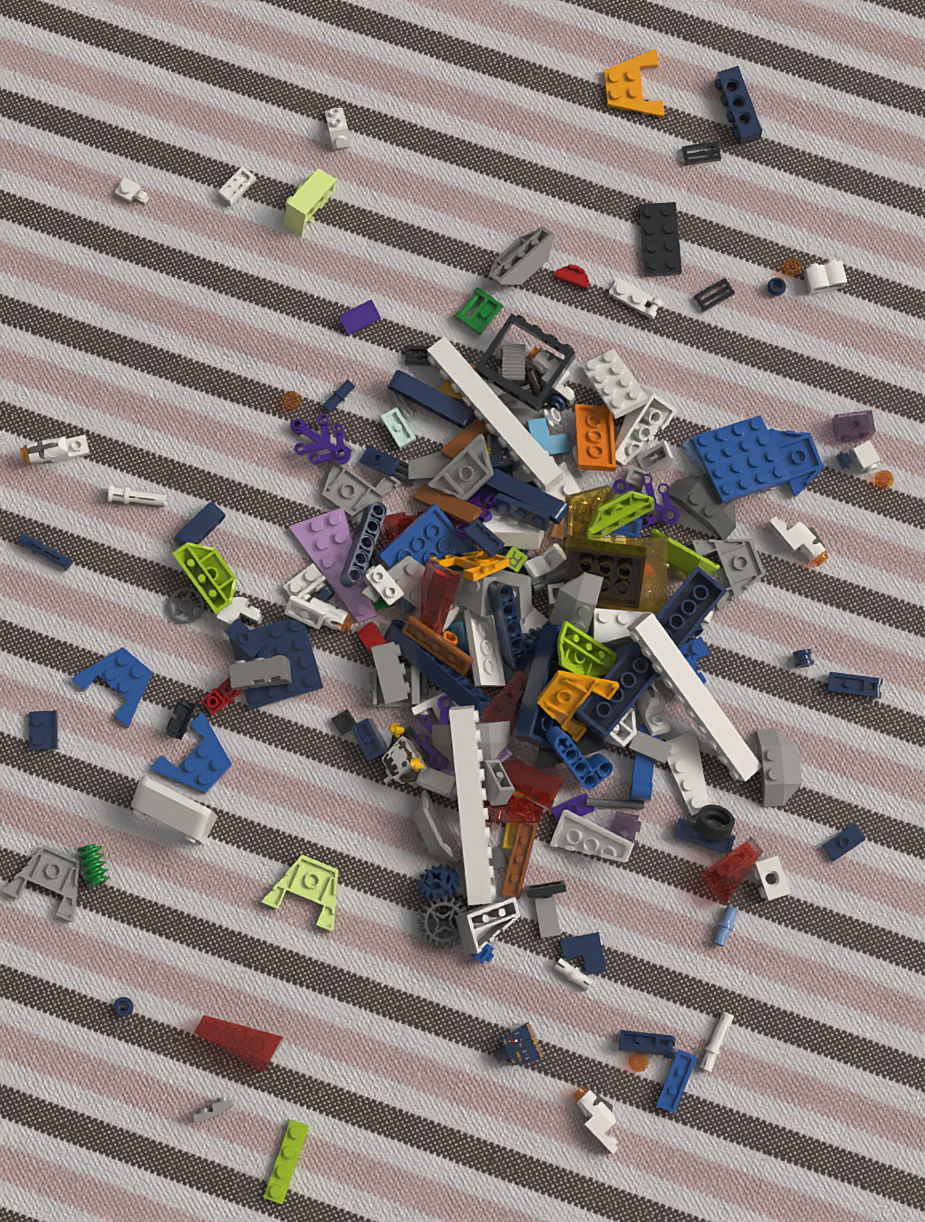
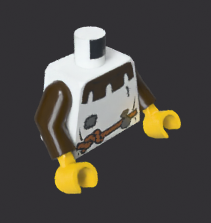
[380,723,428,784]

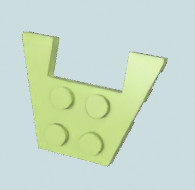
[262,855,339,932]

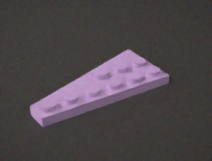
[289,508,377,622]

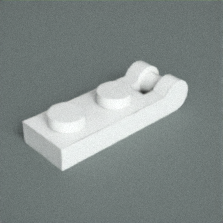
[608,278,663,319]

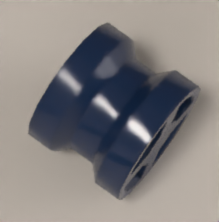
[793,649,814,668]

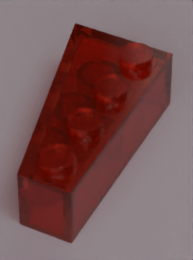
[194,1015,285,1072]

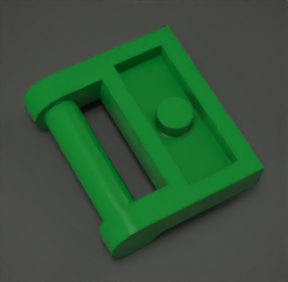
[454,287,503,336]

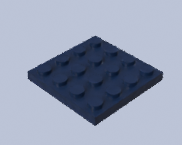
[229,617,324,710]

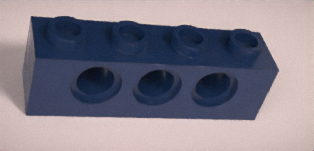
[714,66,762,145]

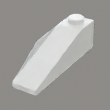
[615,386,677,465]

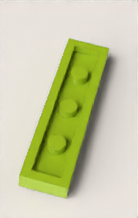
[263,1119,310,1204]

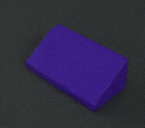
[339,299,381,336]

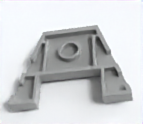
[322,441,401,518]
[691,539,766,611]
[360,555,435,625]
[2,845,81,922]

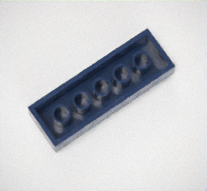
[513,625,569,749]

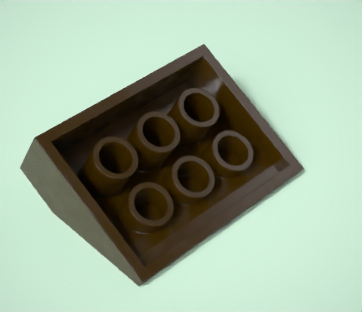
[564,537,647,609]

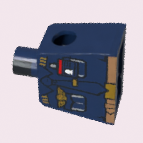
[487,435,518,473]
[494,1022,544,1066]

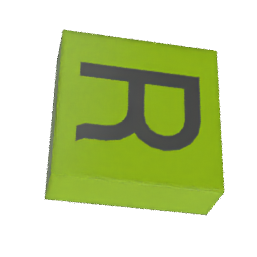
[505,546,528,573]

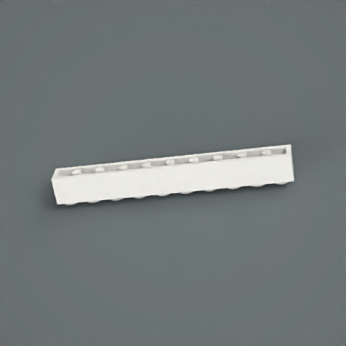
[427,336,564,492]
[627,613,762,781]
[449,705,496,905]

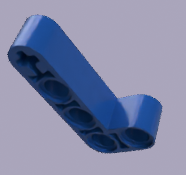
[629,725,658,803]
[546,726,613,790]

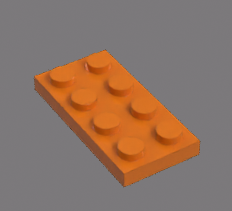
[574,404,616,472]

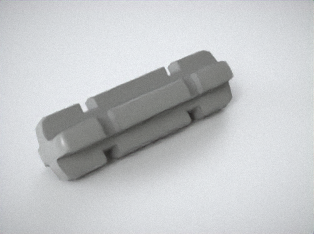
[389,389,413,419]

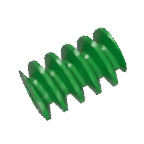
[77,844,110,888]

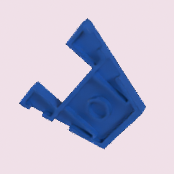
[71,647,153,728]
[151,712,233,793]

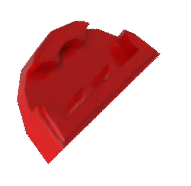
[553,264,589,291]

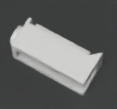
[409,767,458,801]

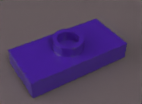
[551,793,595,824]

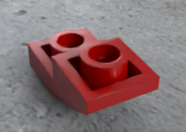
[357,621,387,656]
[201,676,244,716]

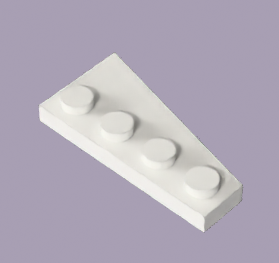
[666,729,709,816]
[549,810,634,862]

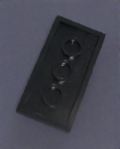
[638,202,682,277]

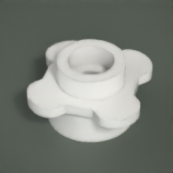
[543,408,561,427]

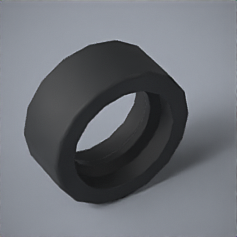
[695,804,735,841]

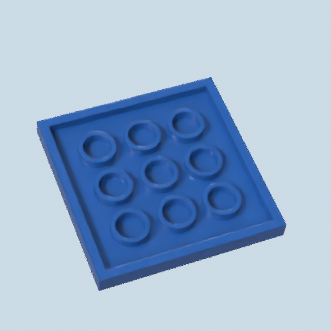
[691,415,792,504]
[377,503,476,609]

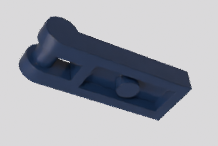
[827,672,883,699]
[619,1030,676,1058]

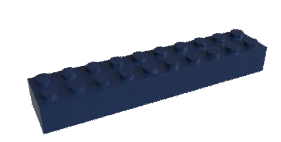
[573,566,727,740]

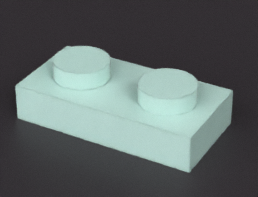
[381,407,416,449]

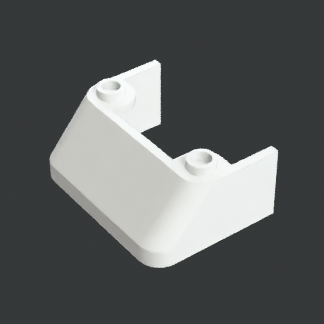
[131,776,218,844]

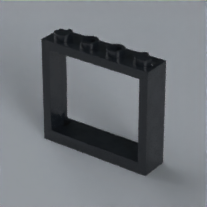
[475,313,575,413]

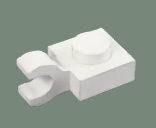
[115,177,149,204]

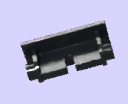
[165,698,197,740]

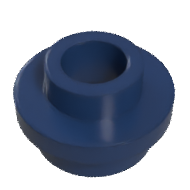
[767,278,786,296]
[548,394,567,412]
[836,451,852,469]
[318,585,335,602]
[113,997,134,1017]

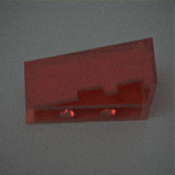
[481,670,528,734]
[504,758,564,809]
[701,836,763,906]

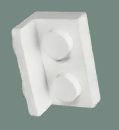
[283,563,327,602]

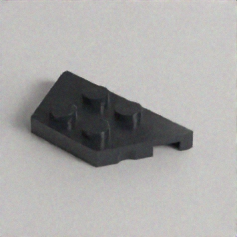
[536,718,608,772]

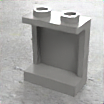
[369,666,420,708]

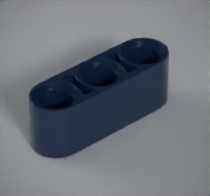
[173,502,226,547]

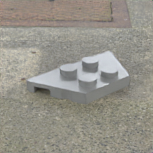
[428,434,494,501]

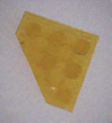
[563,485,612,552]

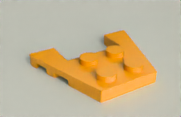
[604,49,664,118]
[429,551,509,581]
[537,670,619,742]

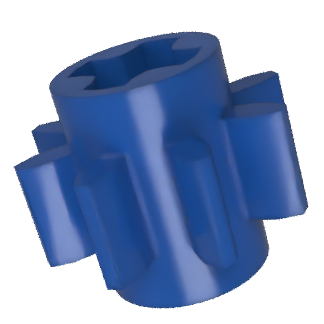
[471,944,494,964]

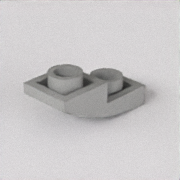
[193,1097,235,1123]

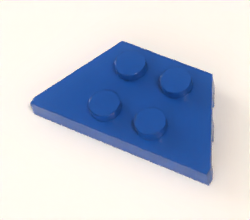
[768,428,824,497]

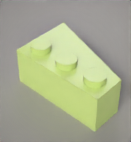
[283,168,336,237]

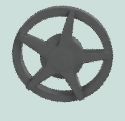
[168,588,204,624]

